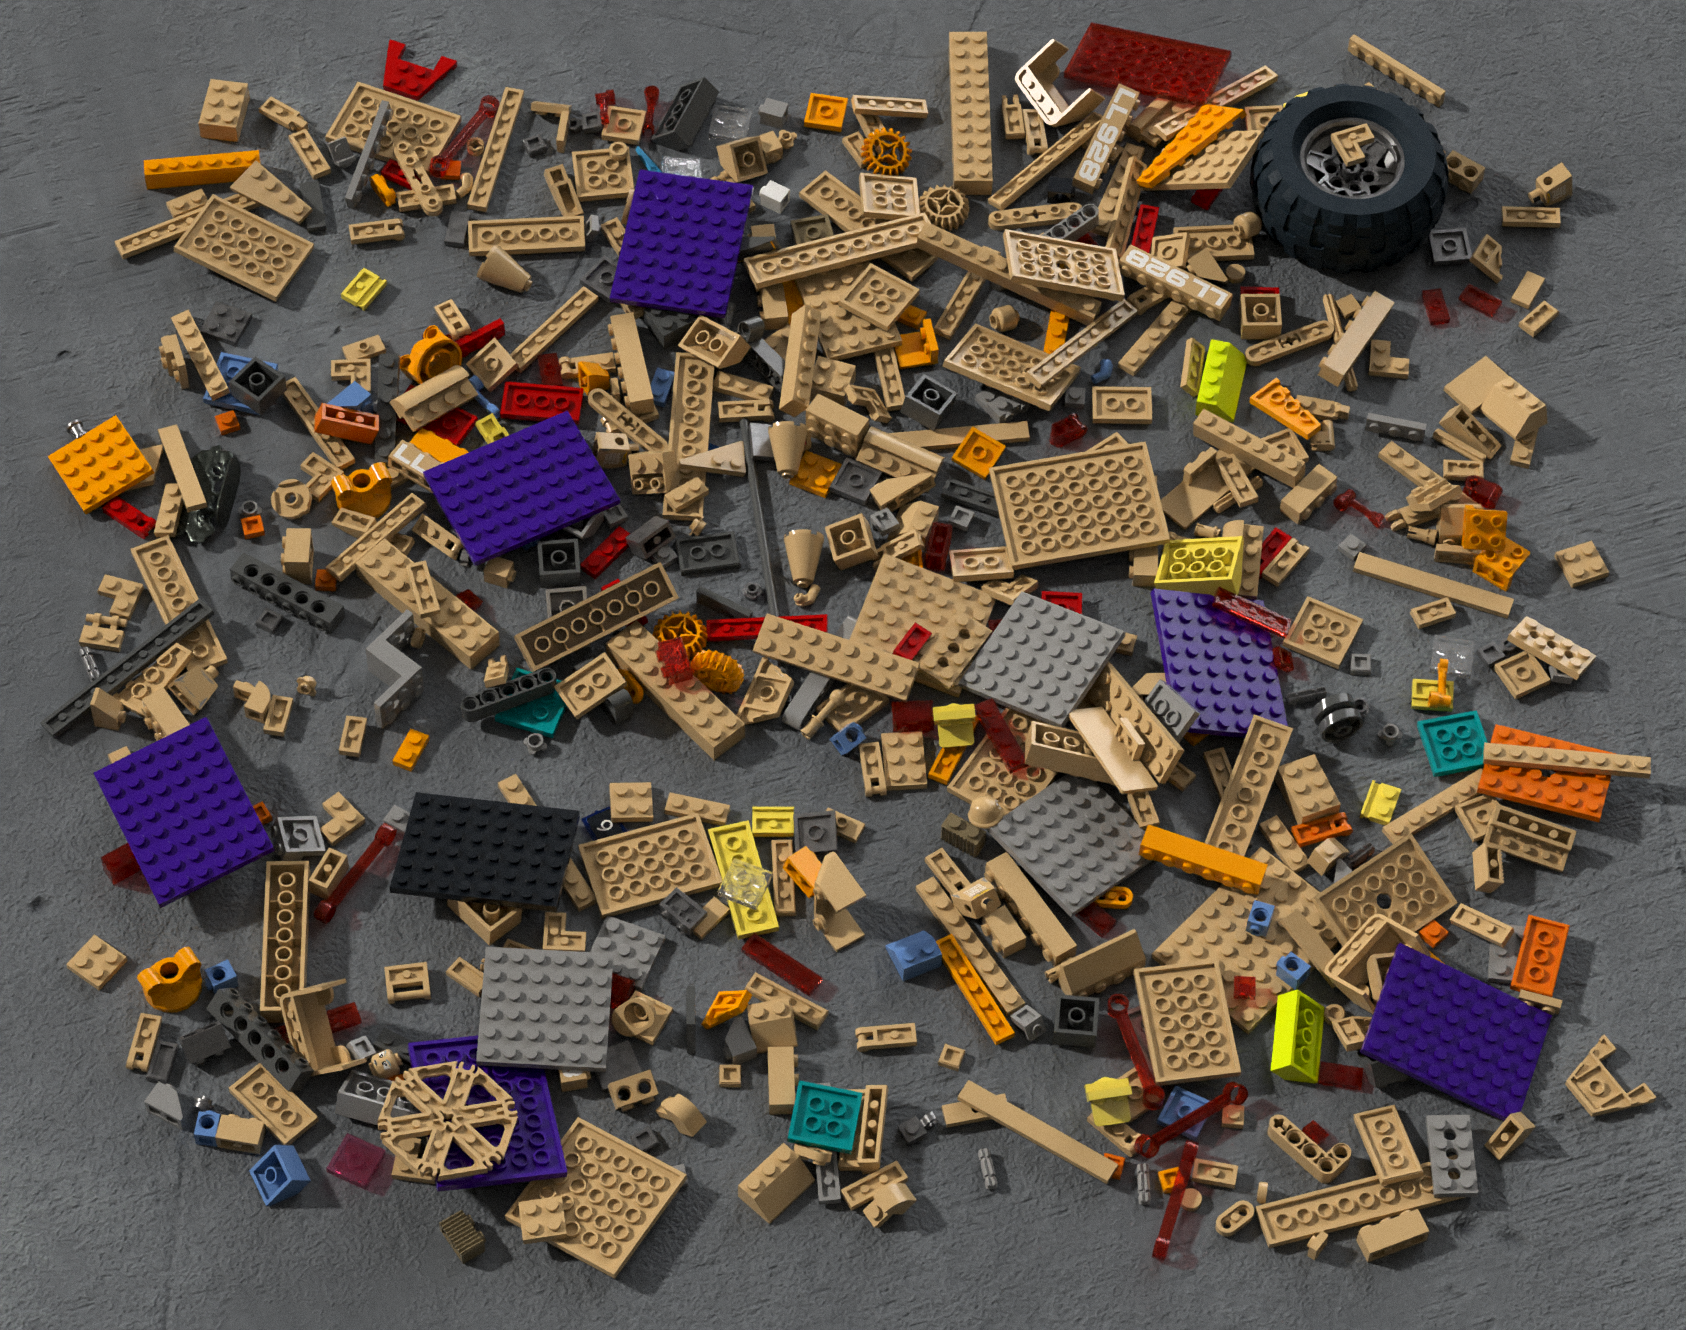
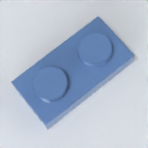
[650,368,675,407]

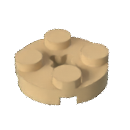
[271,479,312,520]

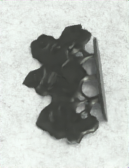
[170,445,241,542]

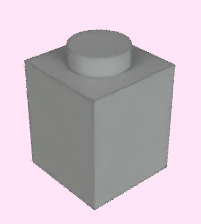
[758,98,788,129]

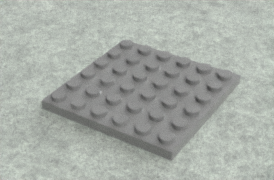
[958,591,1126,728]
[987,774,1153,917]
[476,947,614,1072]

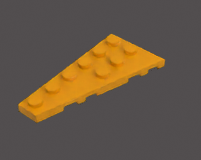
[1136,104,1247,188]

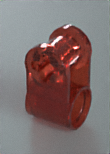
[1049,413,1088,447]
[1463,475,1503,509]

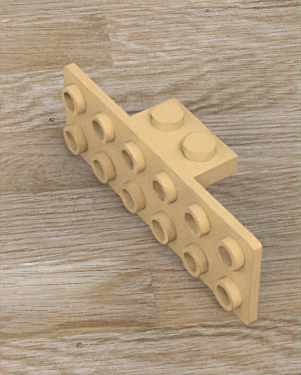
[1161,447,1256,529]
[1068,707,1158,794]

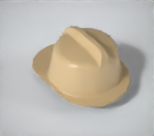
[612,997,656,1037]

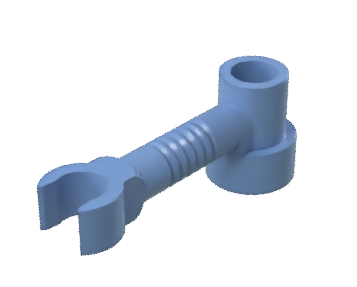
[468,375,500,419]

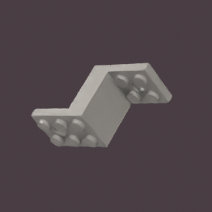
[365,610,424,729]

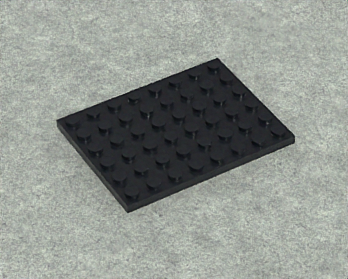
[390,792,580,912]

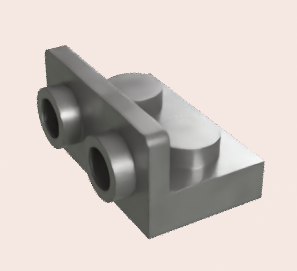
[659,887,708,938]

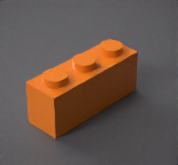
[314,403,379,444]

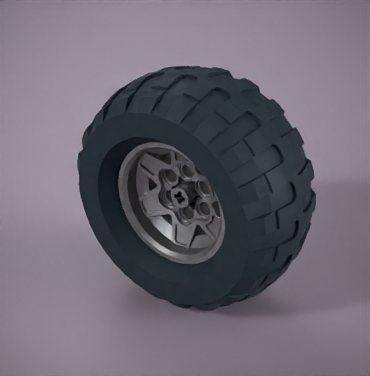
[1250,84,1449,274]

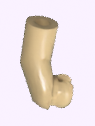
[455,173,473,199]
[794,584,820,607]

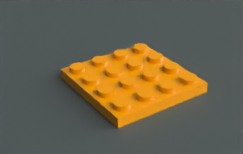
[48,415,154,515]

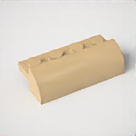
[1125,80,1202,148]
[390,365,478,432]
[856,426,945,493]
[1222,520,1264,600]
[1483,804,1577,872]
[838,1085,888,1174]

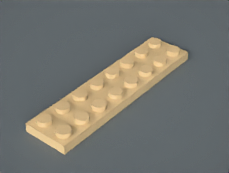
[799,170,938,282]
[131,535,228,672]
[752,614,920,702]
[1086,661,1184,784]
[1205,714,1293,857]

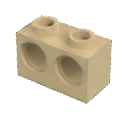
[1446,150,1485,194]
[608,1070,659,1112]

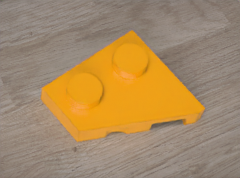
[701,990,752,1030]

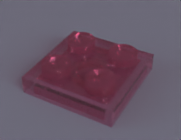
[326,1133,386,1189]

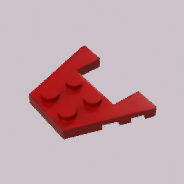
[383,39,457,101]

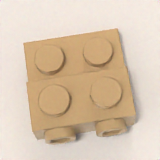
[159,334,189,389]
[1406,477,1463,512]

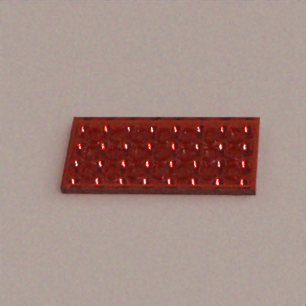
[1064,22,1232,107]

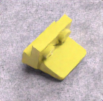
[933,703,976,748]
[1084,1077,1132,1126]

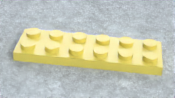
[708,820,779,940]

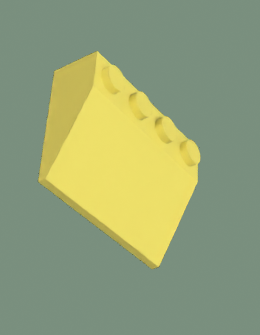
[1154,536,1244,597]

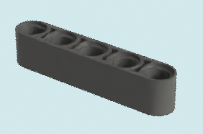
[461,668,557,722]

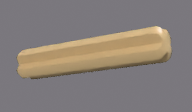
[1432,429,1487,463]
[1213,476,1263,513]

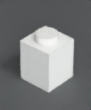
[759,180,790,214]

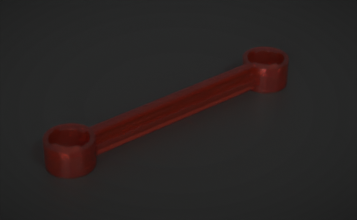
[428,95,499,178]
[314,823,397,924]
[1107,994,1165,1110]
[1134,1082,1248,1158]
[1152,1140,1199,1261]

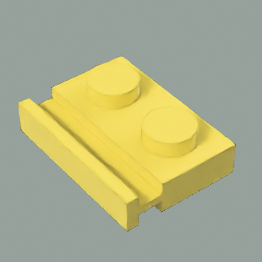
[341,268,387,311]
[1411,679,1454,712]
[1360,780,1401,826]
[752,807,794,837]

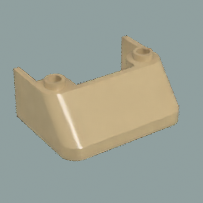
[1015,39,1105,127]
[813,852,866,952]
[1324,914,1431,1014]
[280,979,367,1076]

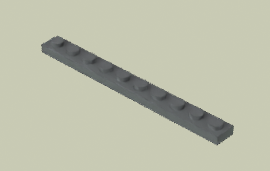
[40,598,214,739]

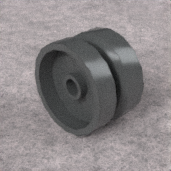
[1311,693,1364,743]

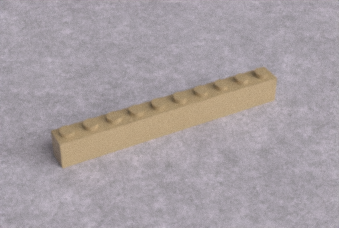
[916,222,1102,326]

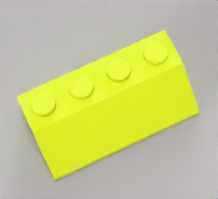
[1195,339,1247,422]
[1271,989,1325,1084]

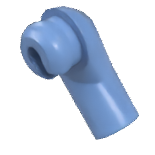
[1091,359,1113,384]

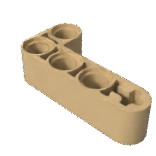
[1267,1114,1351,1184]

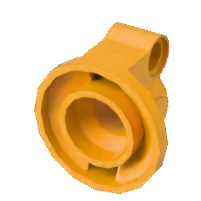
[400,325,462,384]
[331,462,392,518]
[137,947,202,1012]

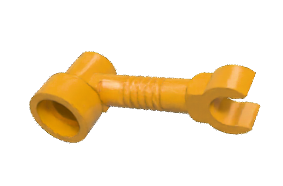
[1428,658,1451,708]

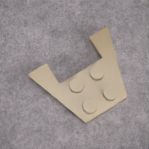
[1565,1034,1656,1117]

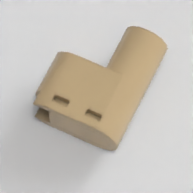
[1310,420,1335,451]

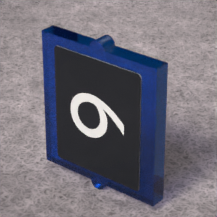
[581,806,627,841]

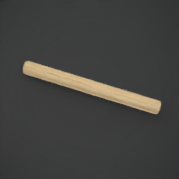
[1323,294,1358,392]

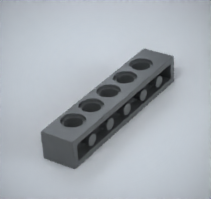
[230,552,345,634]
[206,988,314,1092]

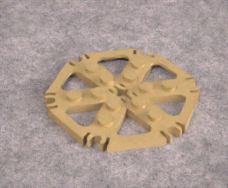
[377,1061,518,1181]

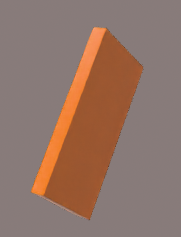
[1510,915,1570,997]

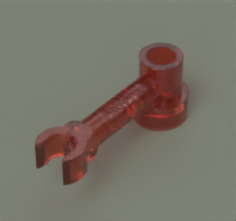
[642,86,659,135]
[595,89,616,125]
[1333,489,1385,528]

